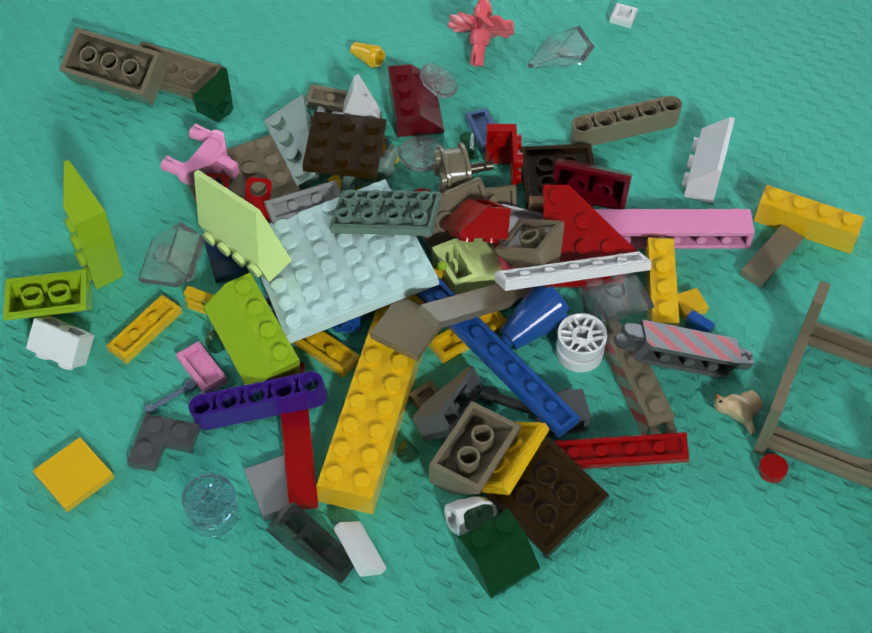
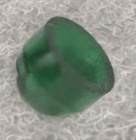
[205,330,225,353]
[396,439,421,464]

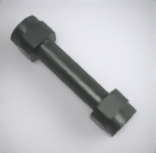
[479,385,537,420]

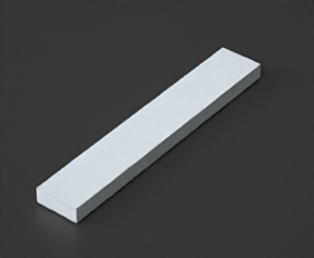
[495,252,652,291]

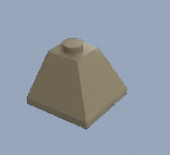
[495,219,564,269]

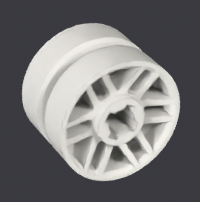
[555,313,607,372]

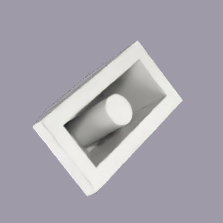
[341,74,380,119]

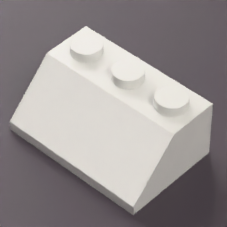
[682,117,735,204]

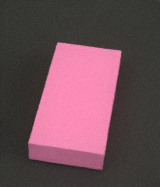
[176,341,228,394]

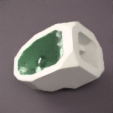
[444,496,497,536]

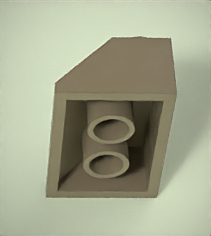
[429,401,521,495]

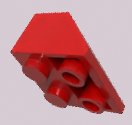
[440,199,511,243]

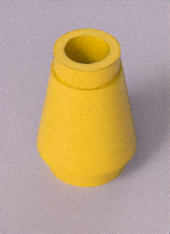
[350,42,385,68]

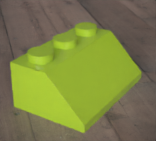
[3,269,93,321]

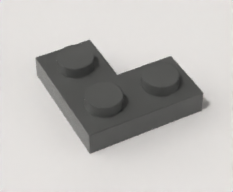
[127,414,200,472]

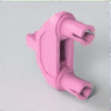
[161,124,240,185]

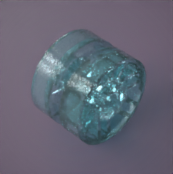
[181,473,239,537]

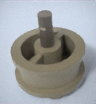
[432,142,494,193]

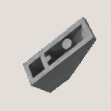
[412,366,483,441]

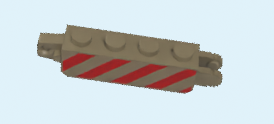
[605,317,678,435]

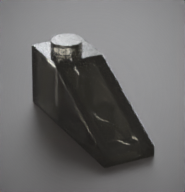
[265,502,354,584]

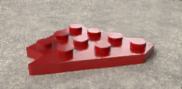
[543,185,638,288]

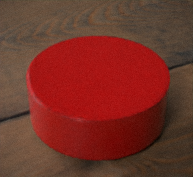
[758,454,788,483]

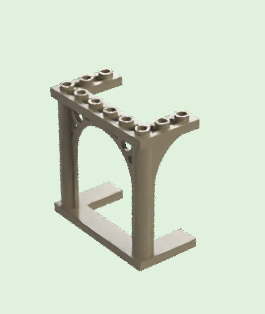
[753,281,872,490]

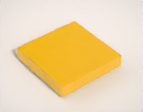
[33,437,114,513]

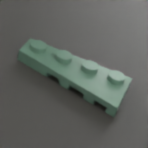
[264,94,320,190]

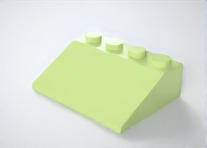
[194,170,292,282]

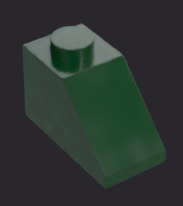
[194,67,234,123]

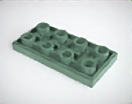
[329,189,442,236]

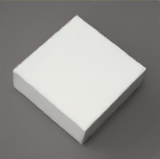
[609,3,638,29]

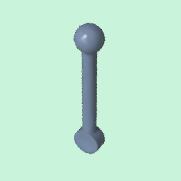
[144,380,196,414]

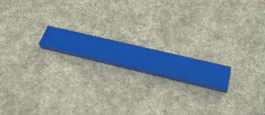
[416,278,580,438]

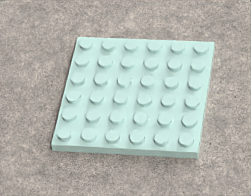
[261,179,439,344]

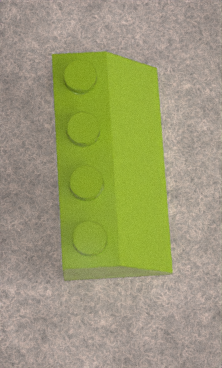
[203,273,300,385]

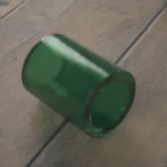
[459,132,476,160]

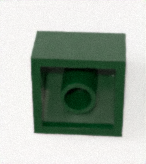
[458,509,540,599]

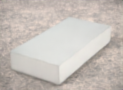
[334,521,387,577]

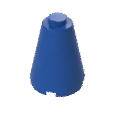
[499,285,570,350]

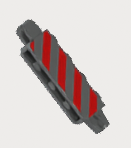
[613,319,754,379]

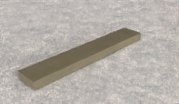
[418,284,531,330]

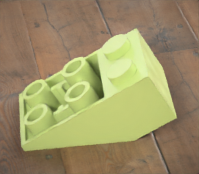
[432,238,502,295]

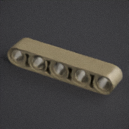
[570,96,682,146]

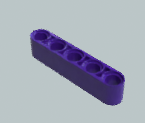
[188,372,328,430]

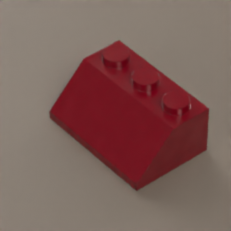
[388,64,444,137]
[552,158,633,209]

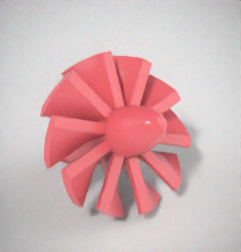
[448,0,515,67]

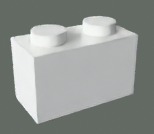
[26,315,94,370]

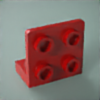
[485,124,523,185]

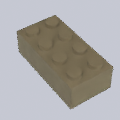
[59,27,169,106]

